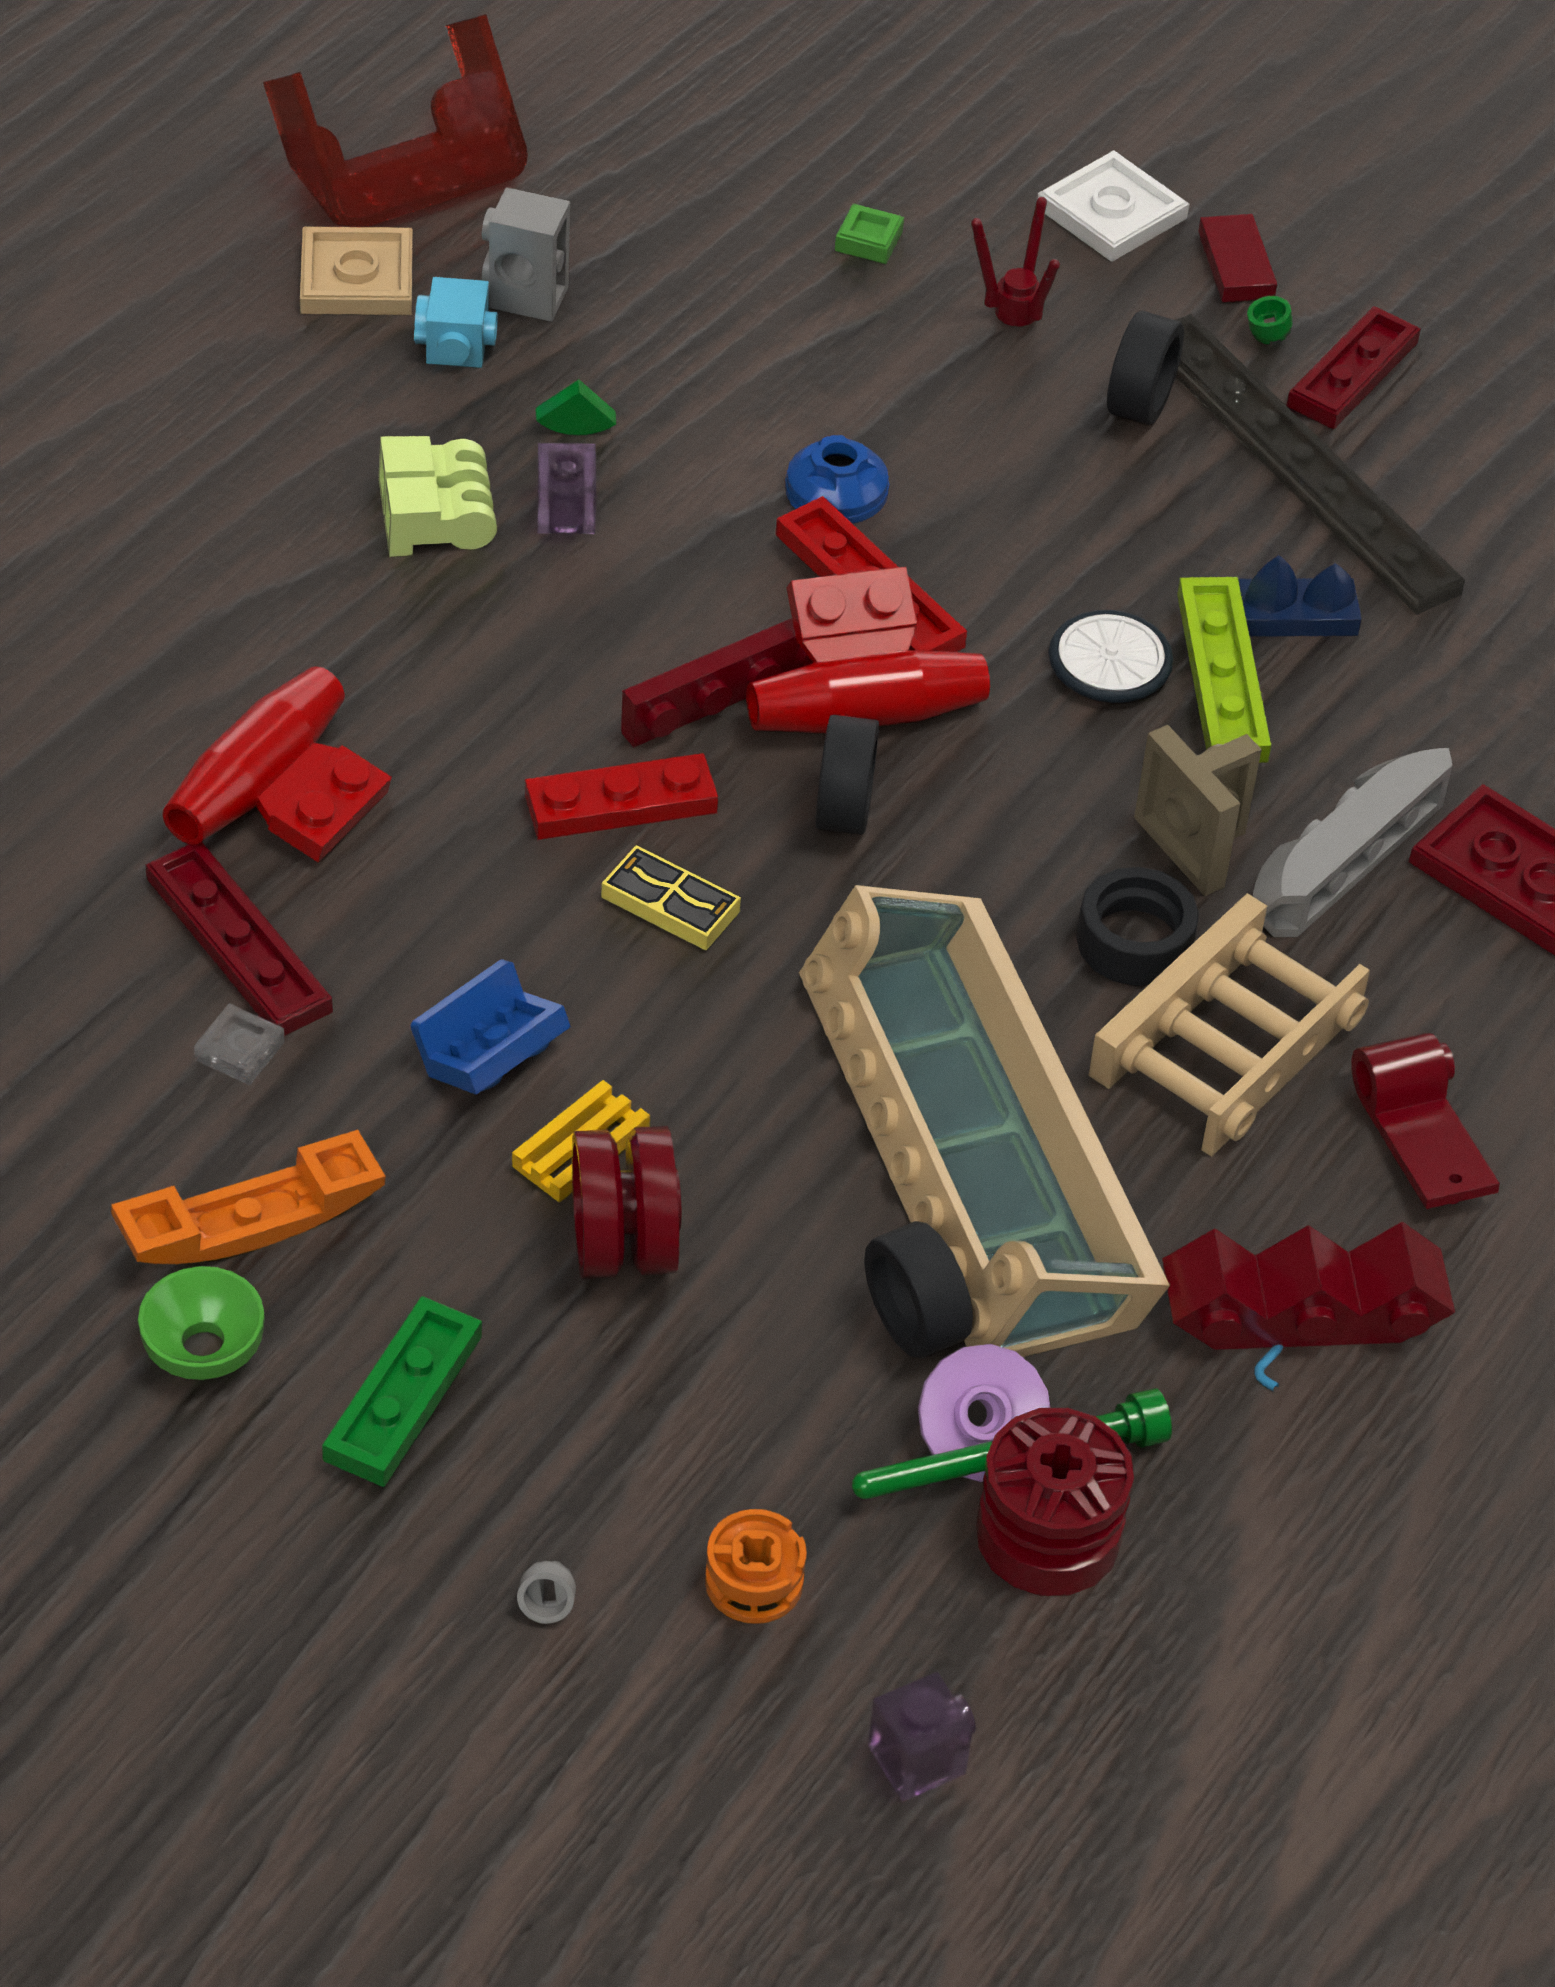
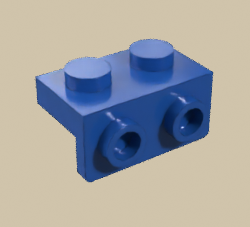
[411,959,571,1095]

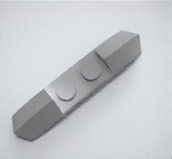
[1253,748,1453,937]

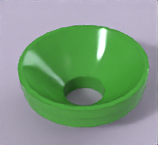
[138,1266,265,1380]

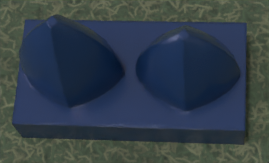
[1238,555,1362,636]

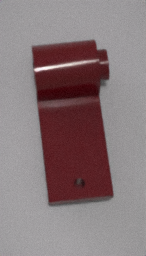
[1351,1033,1500,1209]

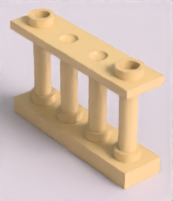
[1089,893,1370,1157]

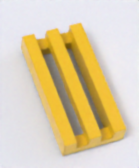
[512,1080,650,1203]

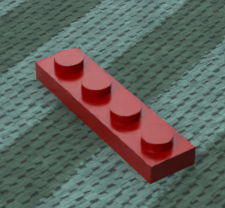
[776,496,967,652]

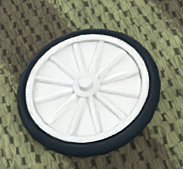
[1048,610,1174,703]

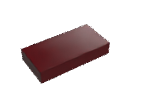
[1198,214,1277,302]

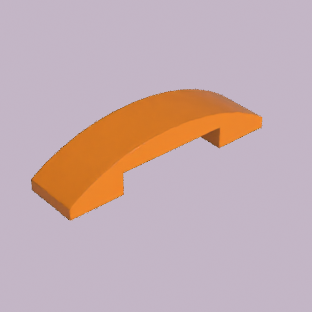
[111,1130,386,1264]

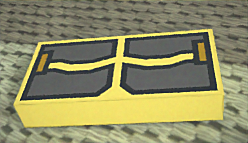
[601,845,741,951]

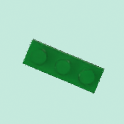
[322,1296,482,1487]

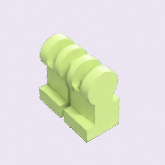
[378,436,497,557]

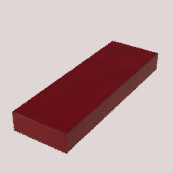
[1286,306,1421,430]

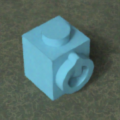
[414,277,498,368]

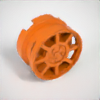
[705,1509,807,1624]

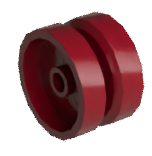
[572,1126,682,1279]

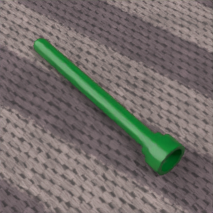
[852,1388,1172,1499]

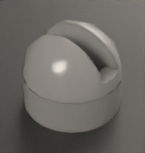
[517,1561,576,1624]

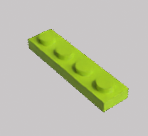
[1177,577,1271,763]

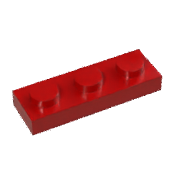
[525,753,718,840]

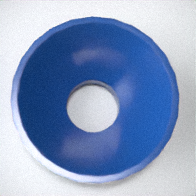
[785,435,889,524]

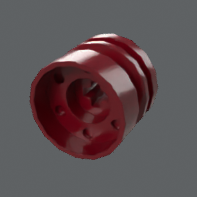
[976,1408,1134,1596]

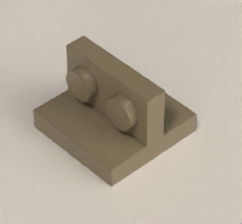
[1134,725,1262,896]

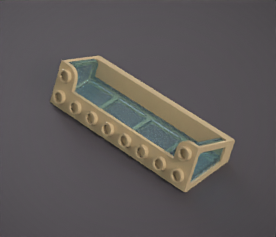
[799,885,1170,1357]

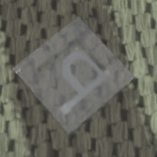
[194,1003,285,1085]

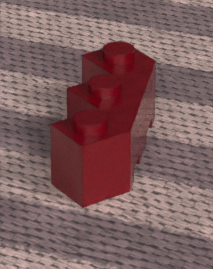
[1162,1222,1455,1350]

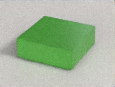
[835,204,904,264]

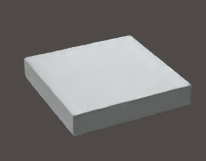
[1038,151,1189,262]

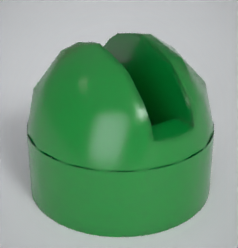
[1247,296,1293,345]

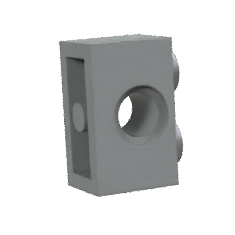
[482,187,570,322]

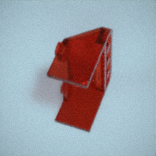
[263,14,528,227]

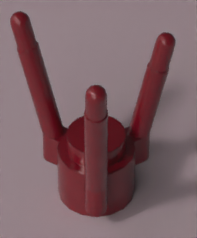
[971,197,1060,327]

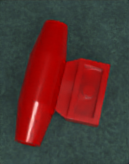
[746,567,990,734]
[163,666,392,863]

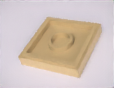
[300,227,413,315]

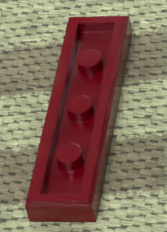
[145,842,333,1039]

